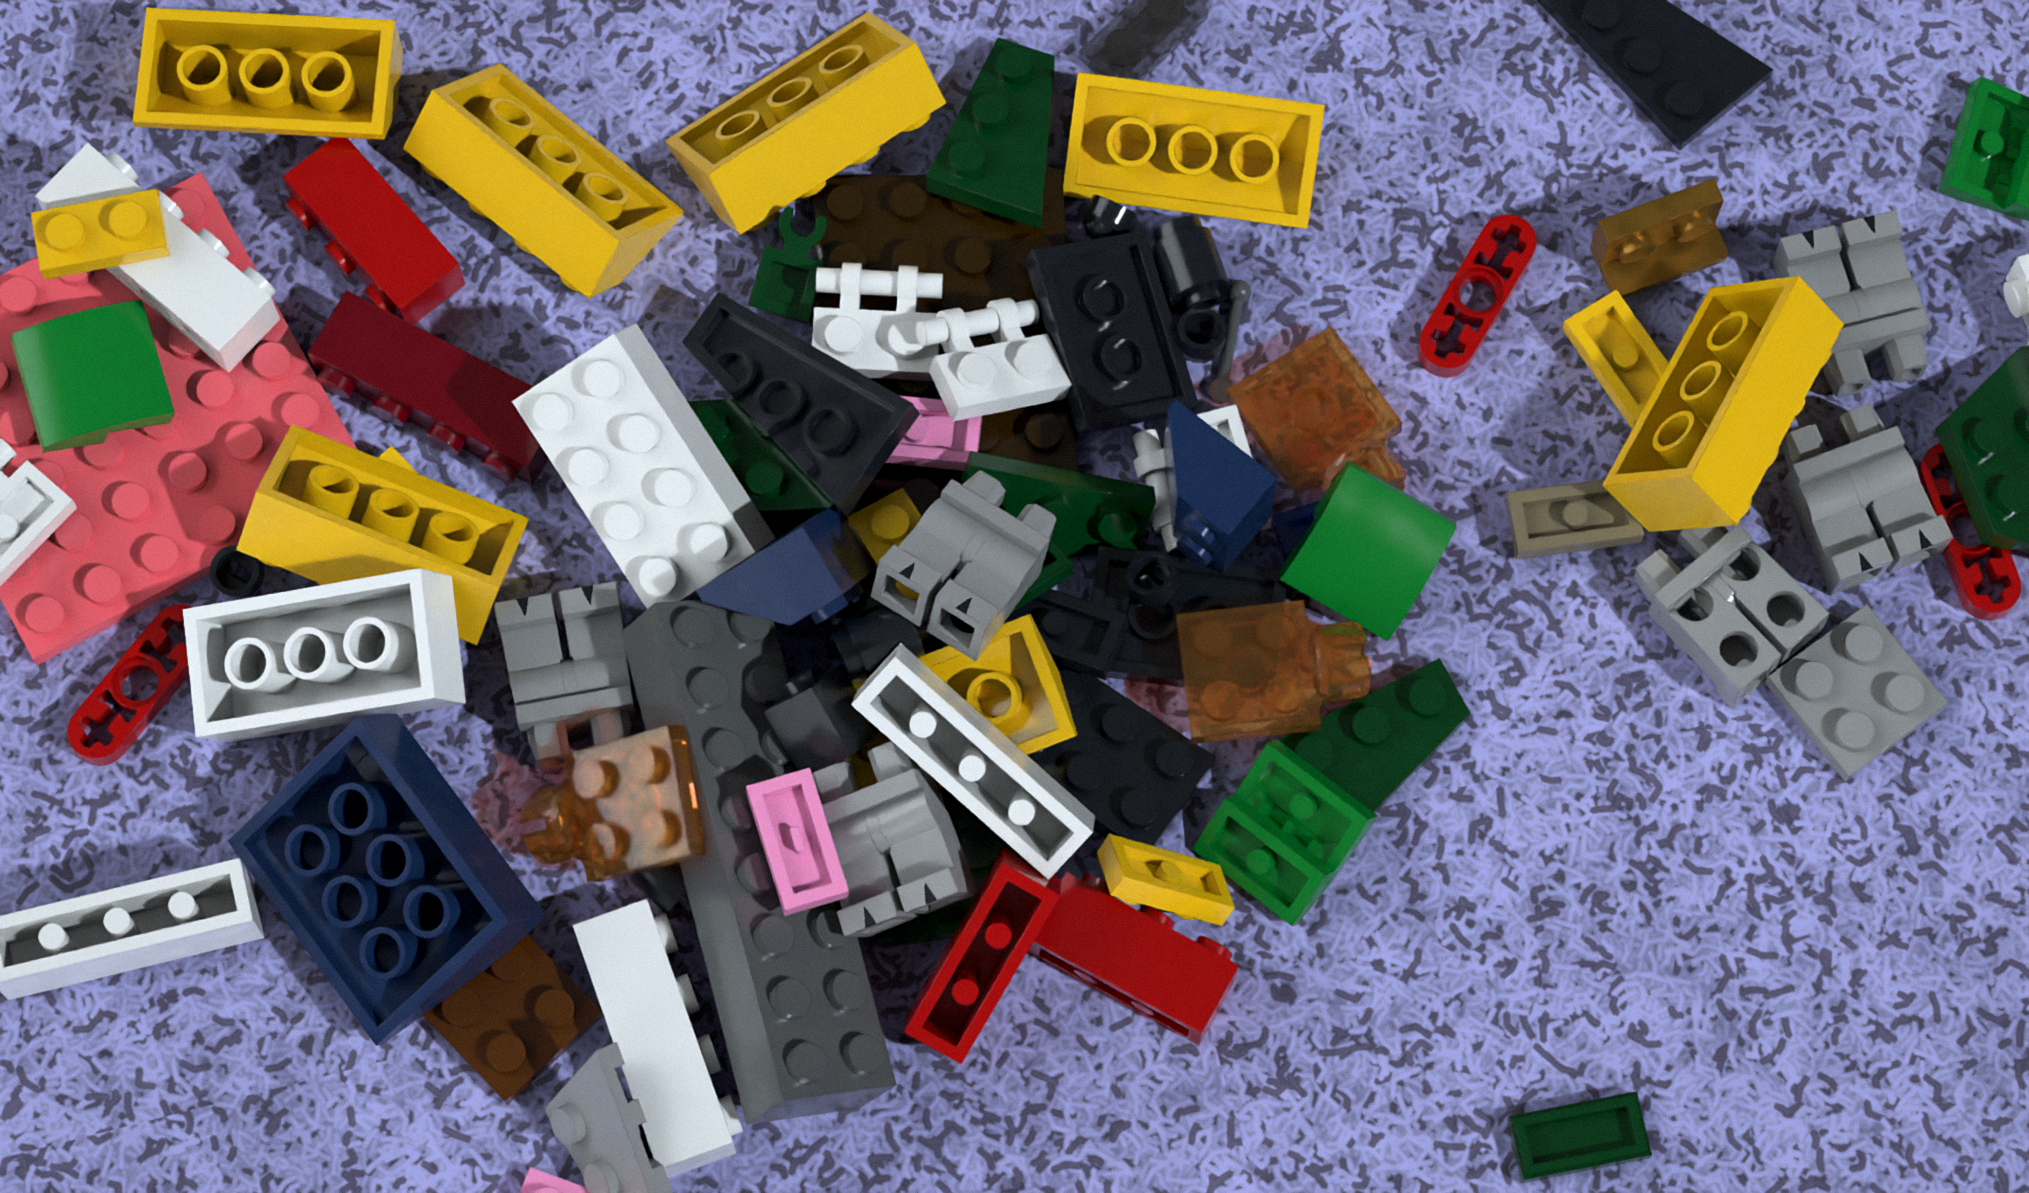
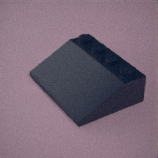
[228,714,546,1046]

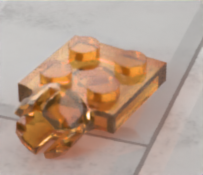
[1227,326,1406,496]
[1175,600,1371,745]
[520,725,706,882]

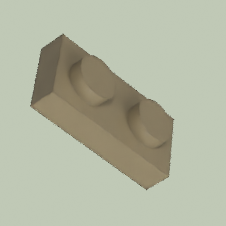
[1505,479,1644,560]

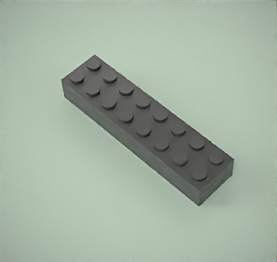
[621,600,897,1125]

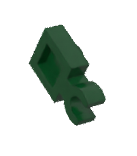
[747,206,827,324]

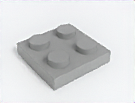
[1764,604,1948,782]

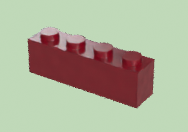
[308,290,549,485]

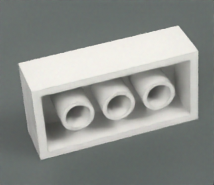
[512,323,775,609]
[183,568,466,742]

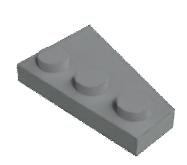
[544,1042,673,1193]

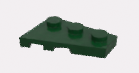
[926,37,1055,230]
[959,451,1156,556]
[1278,658,1470,814]

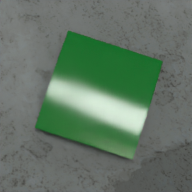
[1938,76,2029,221]
[10,299,175,453]
[1280,460,1456,641]
[1192,739,1378,926]

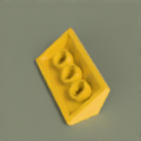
[1063,71,1325,229]
[835,614,1077,789]

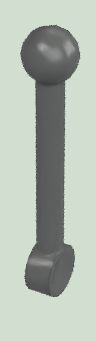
[1208,279,1251,404]

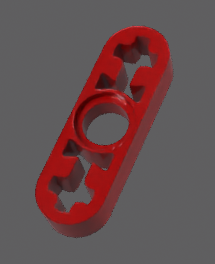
[1417,214,1536,378]
[1917,443,2021,621]
[67,604,193,766]

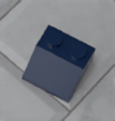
[1164,400,1278,574]
[696,504,876,626]

